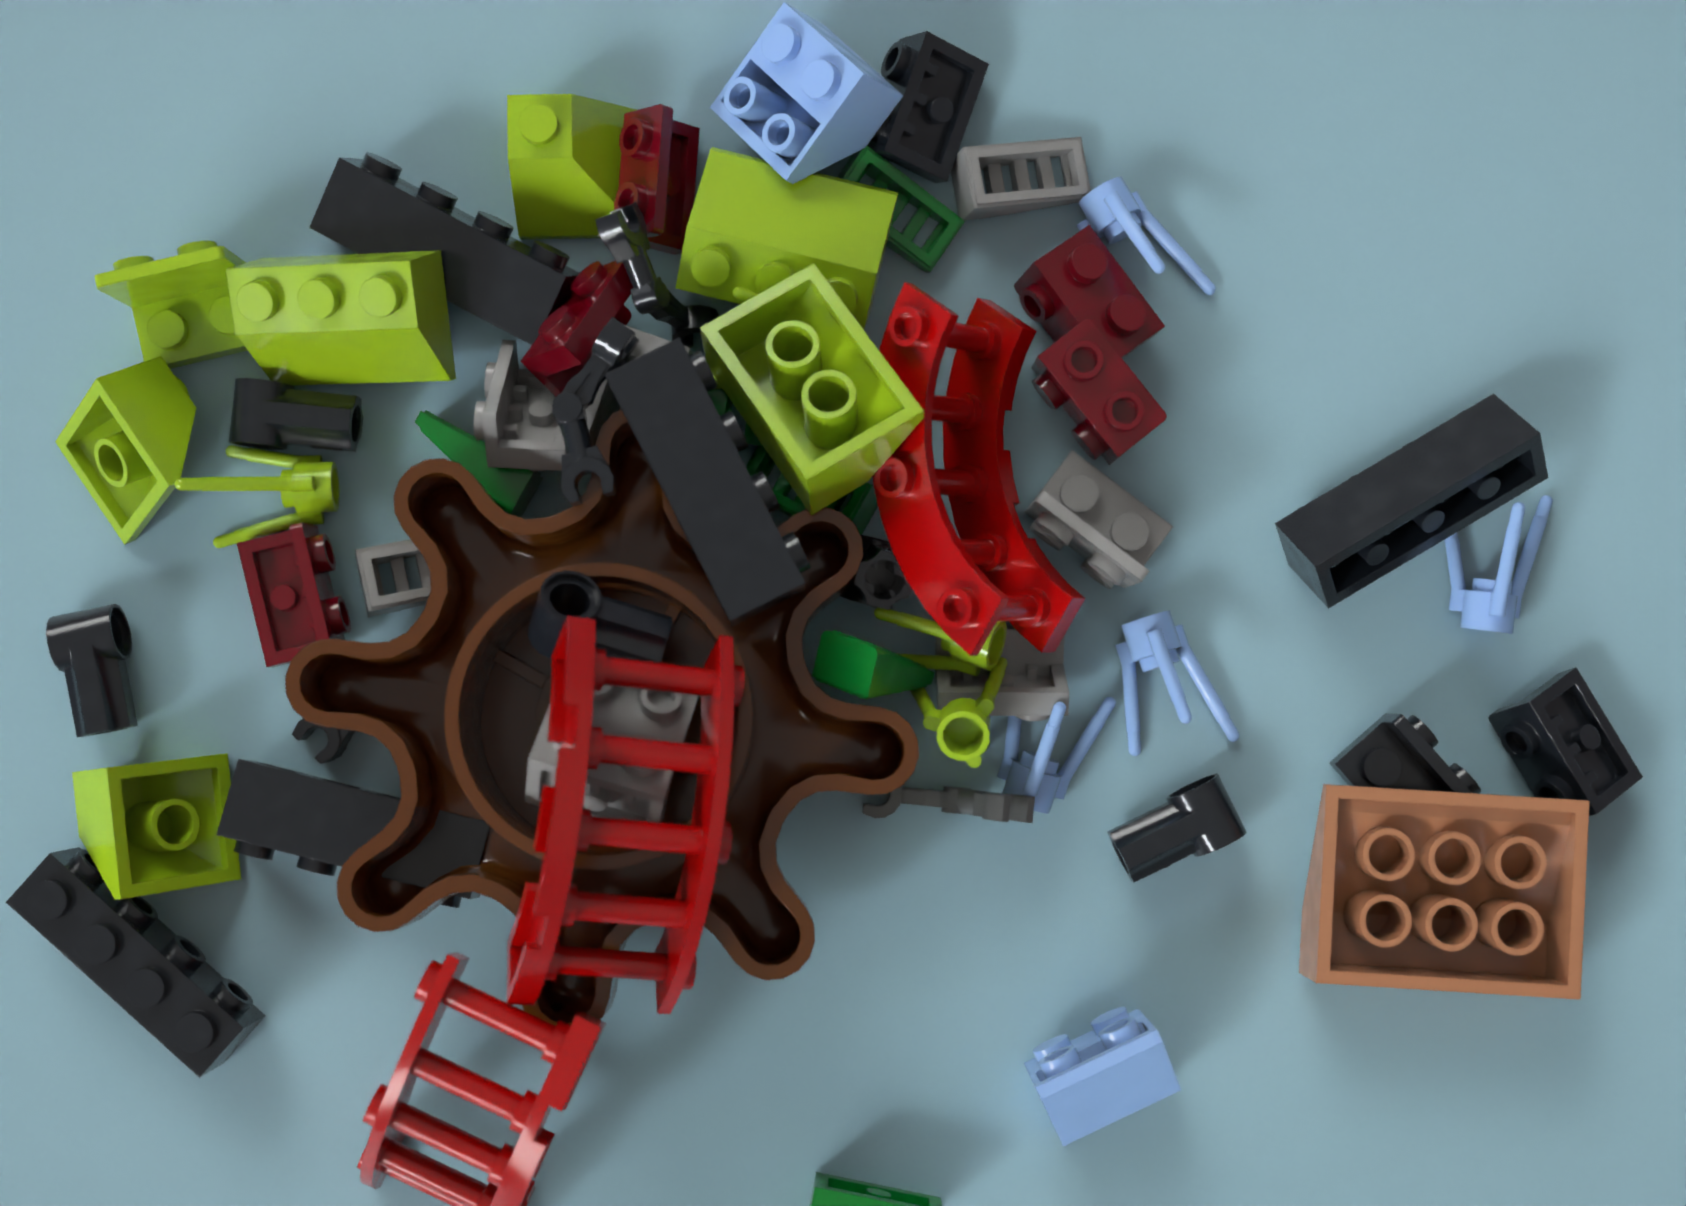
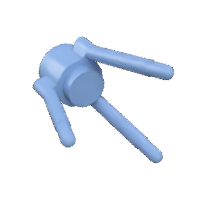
[1077,177,1216,295]
[1445,495,1553,634]
[1115,610,1239,756]
[997,697,1116,814]

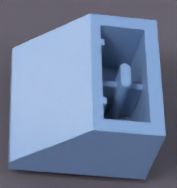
[710,2,903,184]
[1024,1007,1181,1146]

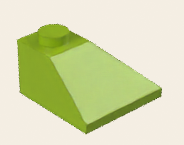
[507,94,637,240]
[55,356,197,545]
[72,753,241,900]

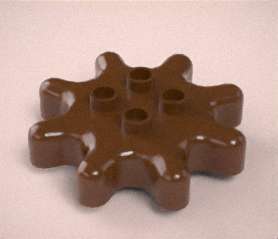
[285,410,919,1026]

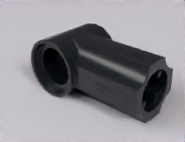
[229,378,363,452]
[840,534,912,610]
[528,570,673,663]
[46,604,138,737]
[1107,774,1247,883]

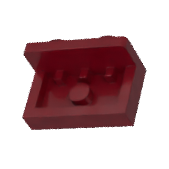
[614,104,700,255]
[1014,225,1165,358]
[520,260,633,397]
[1031,319,1167,465]
[237,522,351,667]

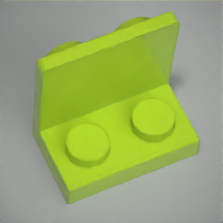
[94,241,248,369]

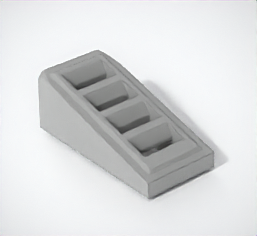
[951,137,1091,220]
[355,539,431,617]

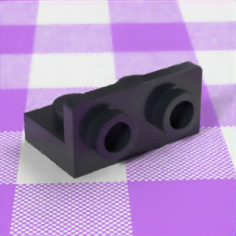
[867,31,989,183]
[1489,667,1643,816]
[1329,713,1481,794]

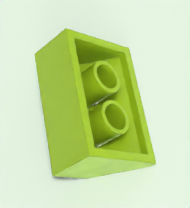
[675,147,899,330]
[226,250,456,385]
[700,263,924,515]

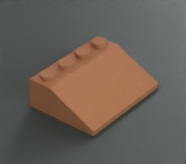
[1299,784,1589,1000]

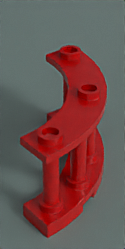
[873,282,1085,656]
[507,616,745,1014]
[357,952,606,1206]

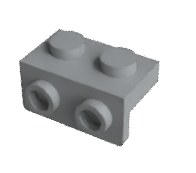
[473,340,567,471]
[935,624,1069,721]

